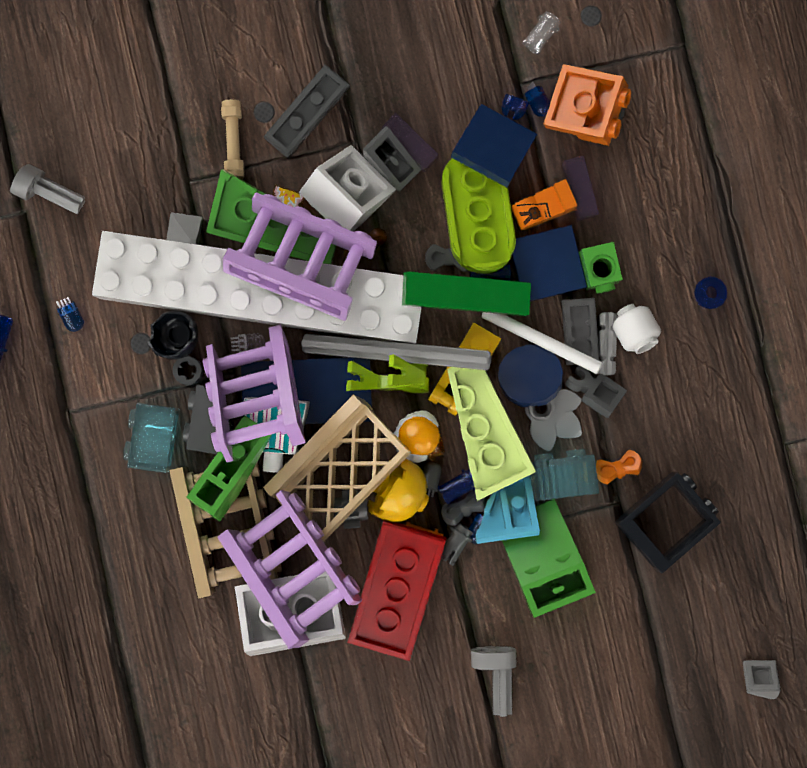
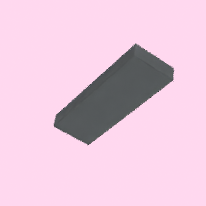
[263,64,350,160]

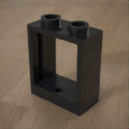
[614,472,721,574]

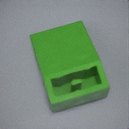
[501,499,596,618]

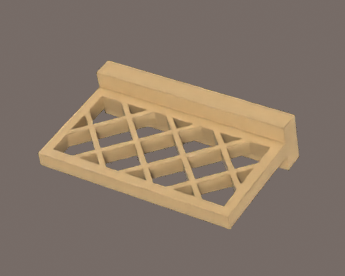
[263,395,411,542]

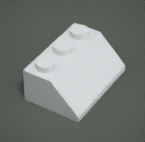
[235,571,346,656]

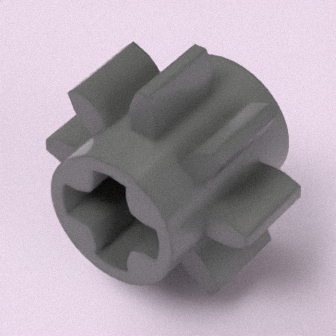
[334,490,368,529]

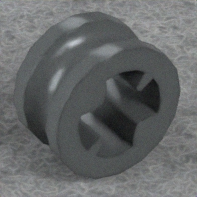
[173,356,204,385]

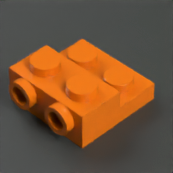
[543,64,631,146]

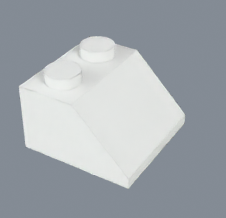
[299,145,396,231]

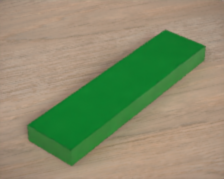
[402,271,531,316]

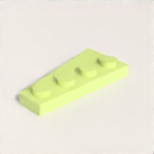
[447,367,536,501]

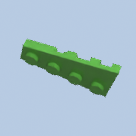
[206,169,336,265]

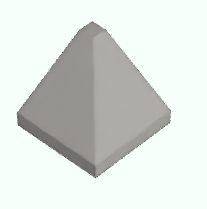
[167,212,203,245]
[743,660,781,699]

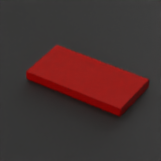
[347,520,447,661]

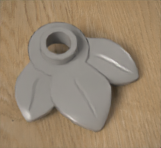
[525,389,582,452]

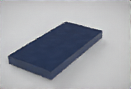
[241,358,372,424]

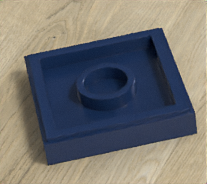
[451,104,537,187]
[512,225,587,302]

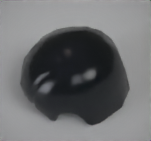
[147,310,199,360]

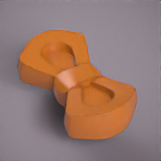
[594,450,643,485]

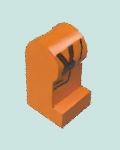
[511,179,578,231]

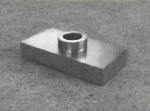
[561,298,599,365]

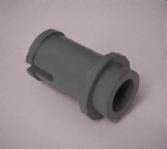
[441,522,474,566]

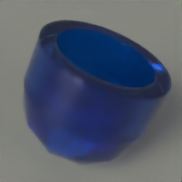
[501,94,529,120]

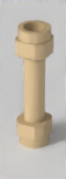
[221,99,245,179]

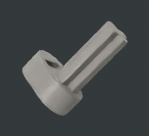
[10,164,85,214]
[471,646,517,717]

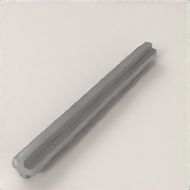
[301,334,491,370]

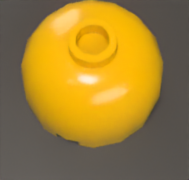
[368,459,429,522]

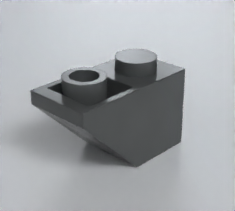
[183,385,234,454]

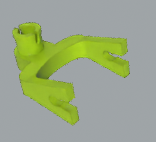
[346,354,429,393]

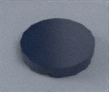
[498,345,563,408]

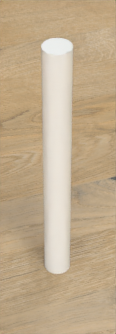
[482,312,603,374]

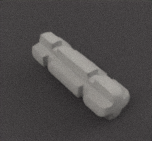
[598,312,617,375]

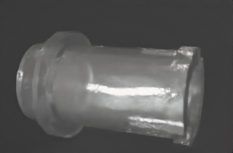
[522,11,561,55]

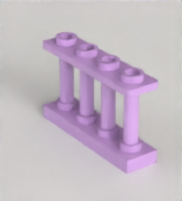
[223,193,377,321]
[203,324,306,462]
[217,490,362,649]

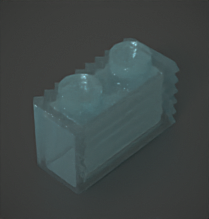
[123,403,180,473]
[530,449,599,501]

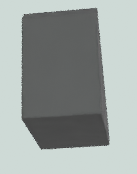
[363,126,422,192]

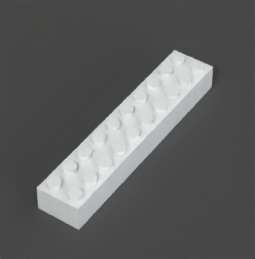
[92,231,421,344]

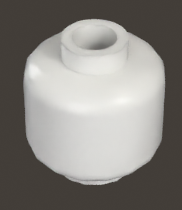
[612,304,661,354]

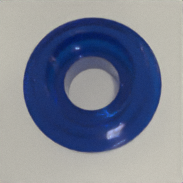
[694,277,727,309]

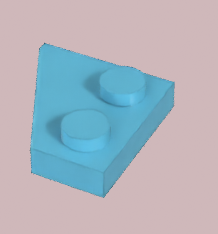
[476,475,540,544]

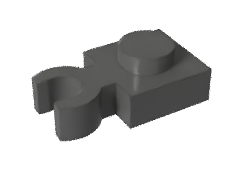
[565,365,627,419]

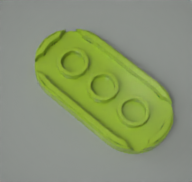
[441,158,516,274]

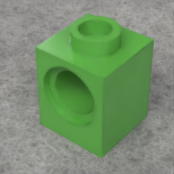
[579,242,623,294]

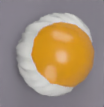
[394,410,440,463]

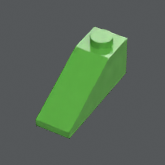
[186,415,272,522]

